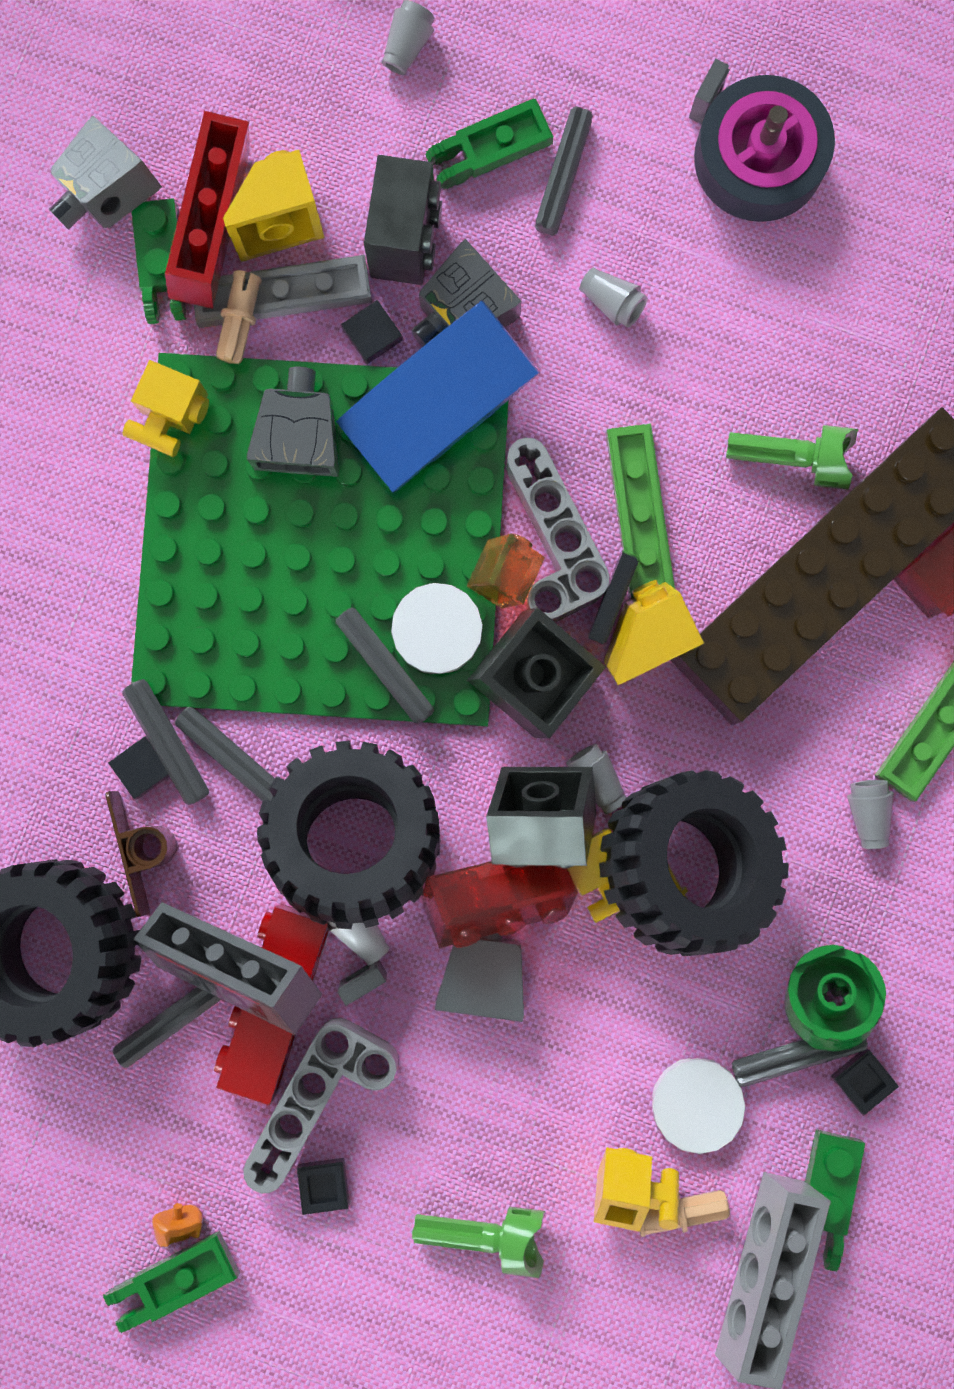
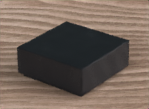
[341,300,403,364]
[108,736,169,799]
[831,1049,899,1116]
[297,1158,350,1215]

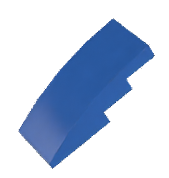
[336,301,540,492]

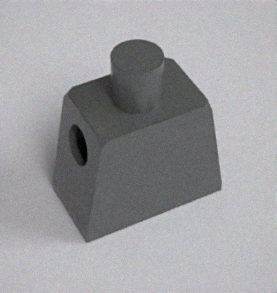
[435,909,524,1022]

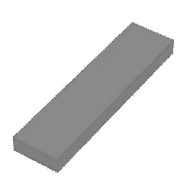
[194,255,372,328]

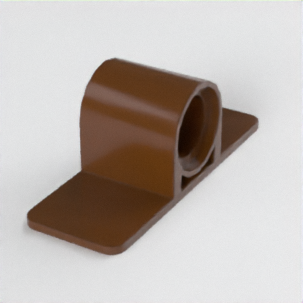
[105,791,177,917]

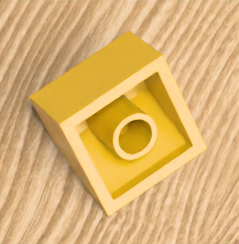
[223,149,325,262]
[604,580,704,685]

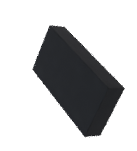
[588,550,639,644]

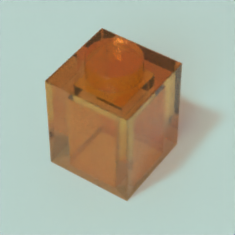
[467,533,545,608]

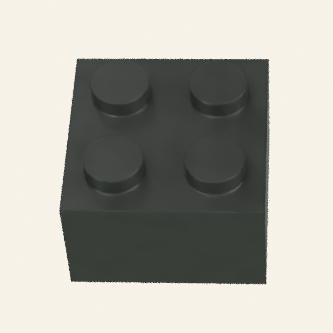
[364,155,442,285]
[467,607,606,739]
[486,767,596,868]

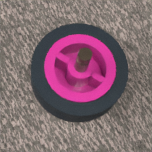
[694,75,835,222]

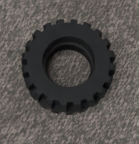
[257,741,441,929]
[599,770,789,956]
[0,859,142,1047]

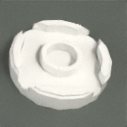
[391,583,482,674]
[652,1058,745,1154]

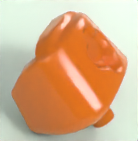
[152,1203,203,1247]

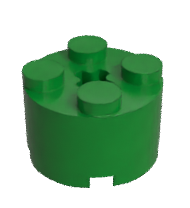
[784,945,886,1051]

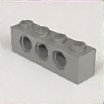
[715,1172,831,1389]

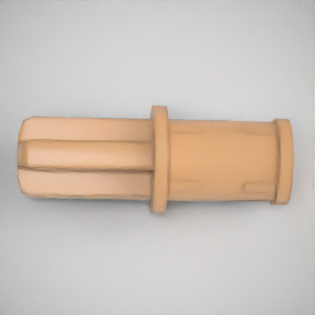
[216,270,262,364]
[640,1190,730,1237]

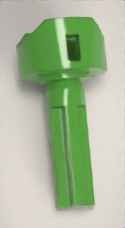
[726,425,858,490]
[412,1207,546,1278]

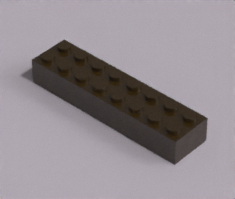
[670,407,954,725]

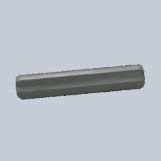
[535,106,593,235]
[336,607,434,724]
[122,679,209,805]
[175,707,275,801]
[112,987,222,1068]
[732,1039,868,1087]

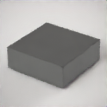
[689,58,730,124]
[337,960,387,1006]

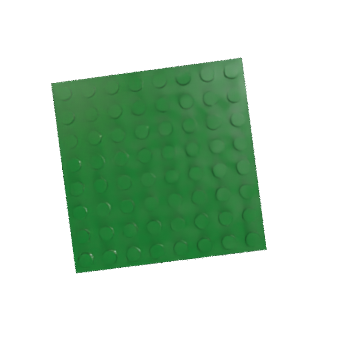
[131,353,509,727]

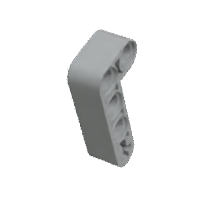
[506,437,610,623]
[243,1018,399,1194]

